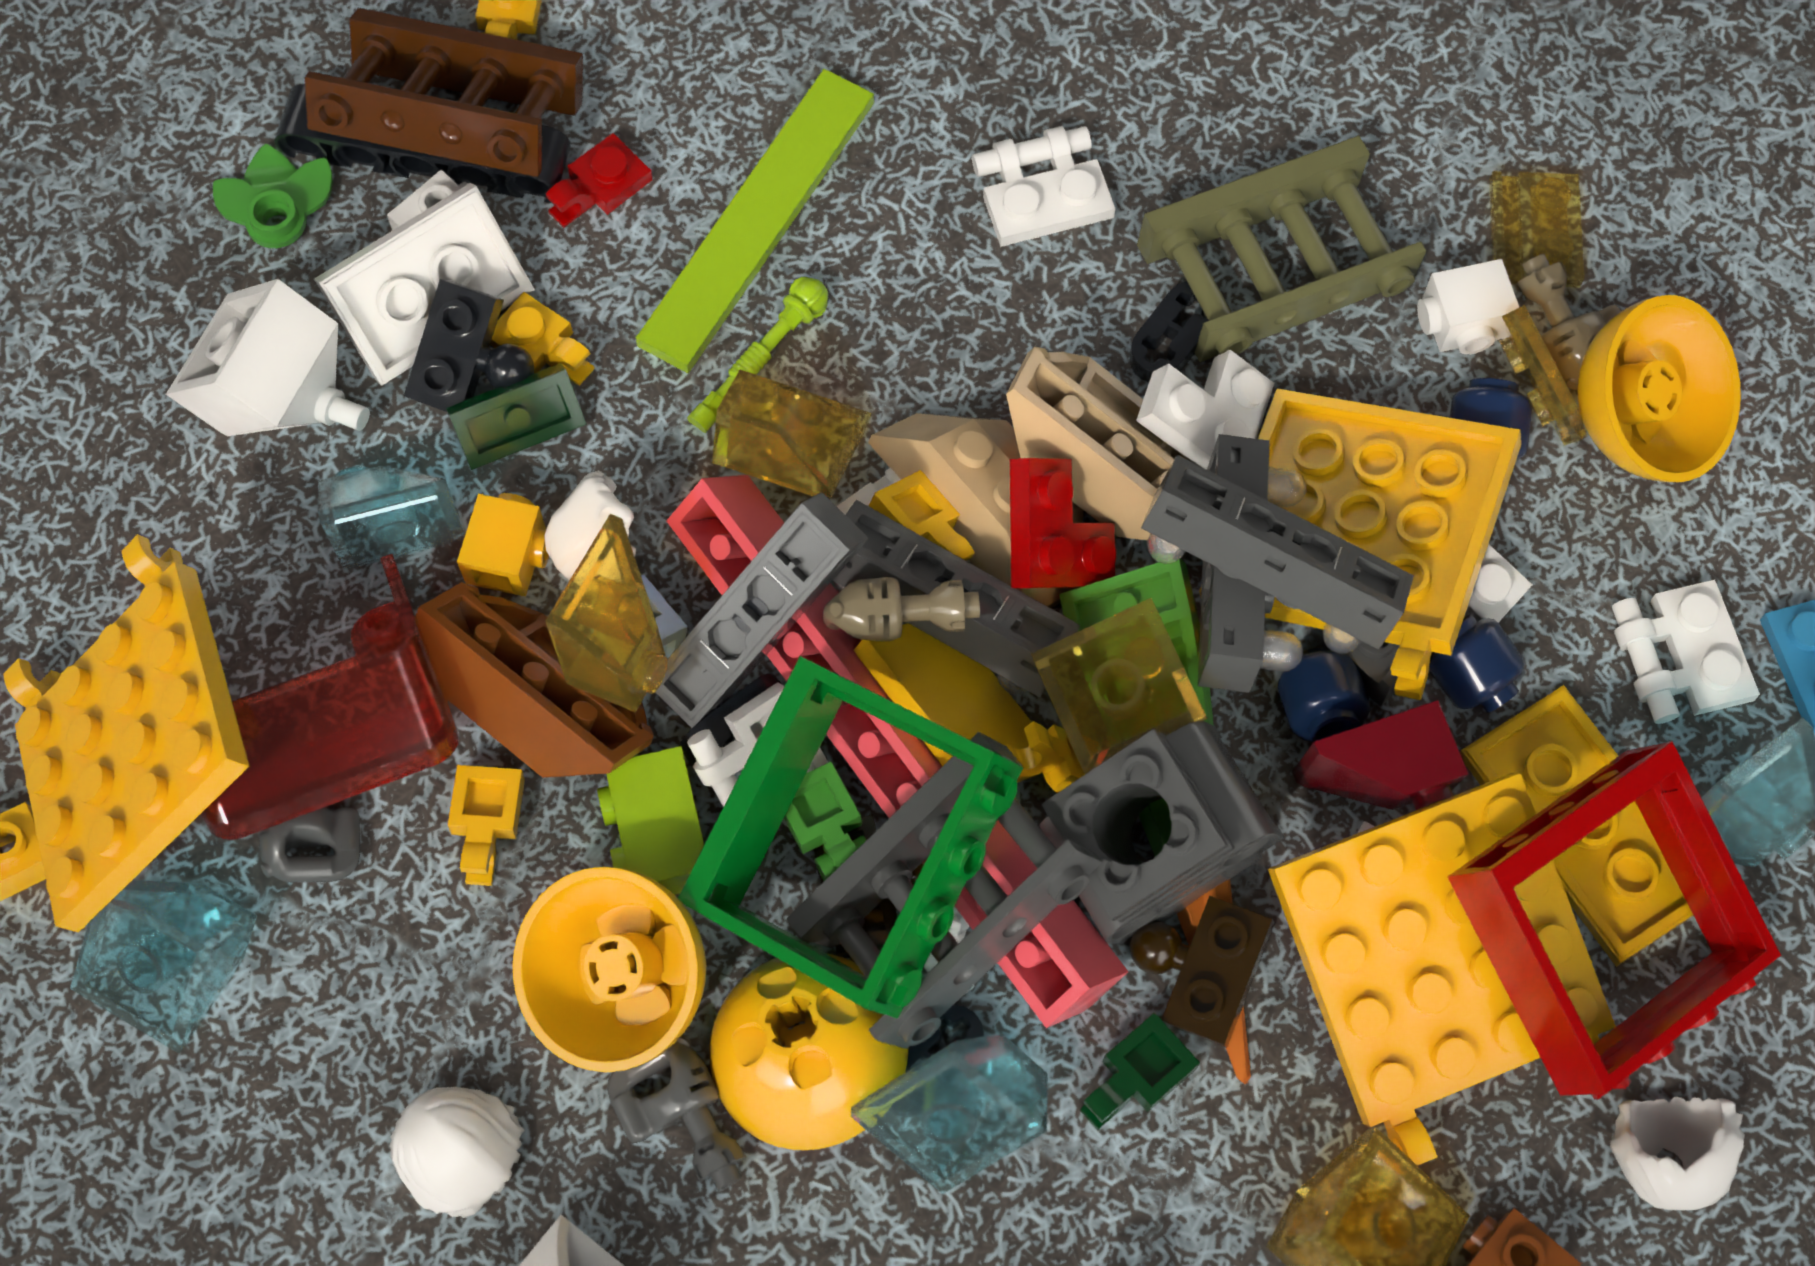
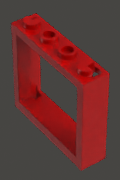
[1447,741,1781,1100]

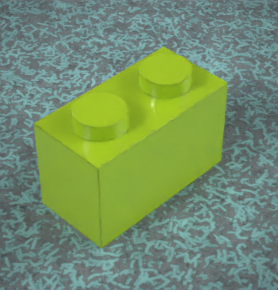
[597,746,704,895]

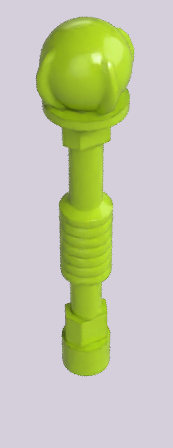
[687,277,828,433]

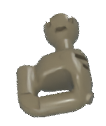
[1517,254,1621,390]
[823,577,980,642]

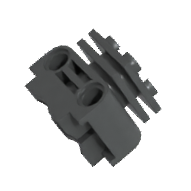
[1039,721,1285,945]

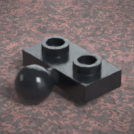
[404,279,534,412]

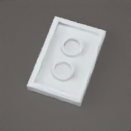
[314,183,535,386]

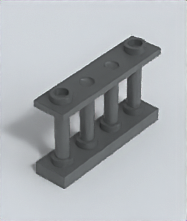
[786,732,1103,1049]

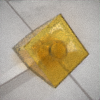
[712,370,871,500]
[545,514,668,712]
[1031,598,1208,774]
[1266,1128,1470,1266]

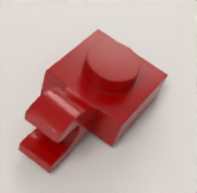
[546,133,652,228]

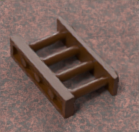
[304,8,583,177]

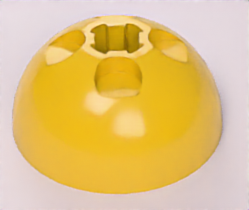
[1577,295,1741,482]
[513,867,706,1072]
[709,953,908,1150]

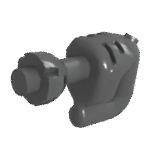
[259,734,360,882]
[607,1037,747,1191]

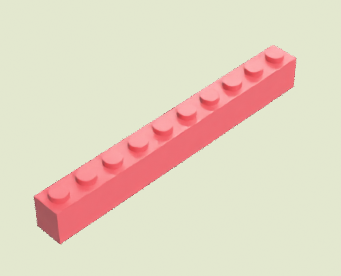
[666,475,1129,1028]

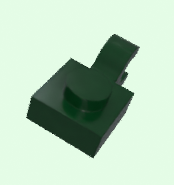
[1080,1012,1200,1130]

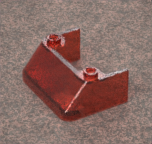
[200,554,459,840]

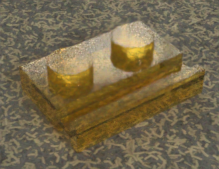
[1489,171,1584,288]
[1499,305,1587,446]

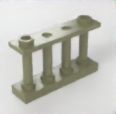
[1137,136,1426,362]

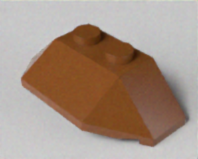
[416,582,654,778]

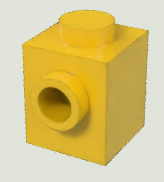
[457,493,549,597]

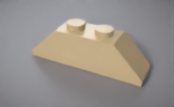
[1006,347,1190,543]
[868,413,1084,608]

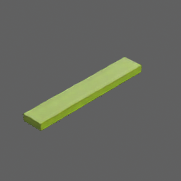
[636,69,874,374]

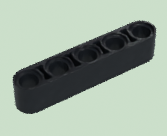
[274,84,571,203]

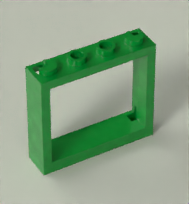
[678,656,1023,1019]

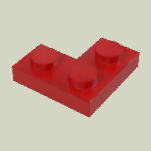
[1010,458,1116,588]

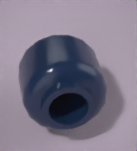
[1450,378,1532,459]
[1429,614,1525,713]
[1278,648,1371,743]

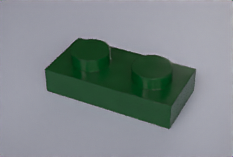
[446,363,587,470]

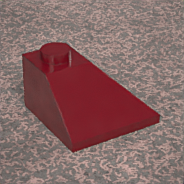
[1292,700,1468,810]

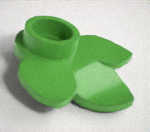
[213,144,333,248]

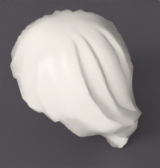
[545,470,636,592]
[390,1087,525,1218]
[1610,1097,1745,1210]

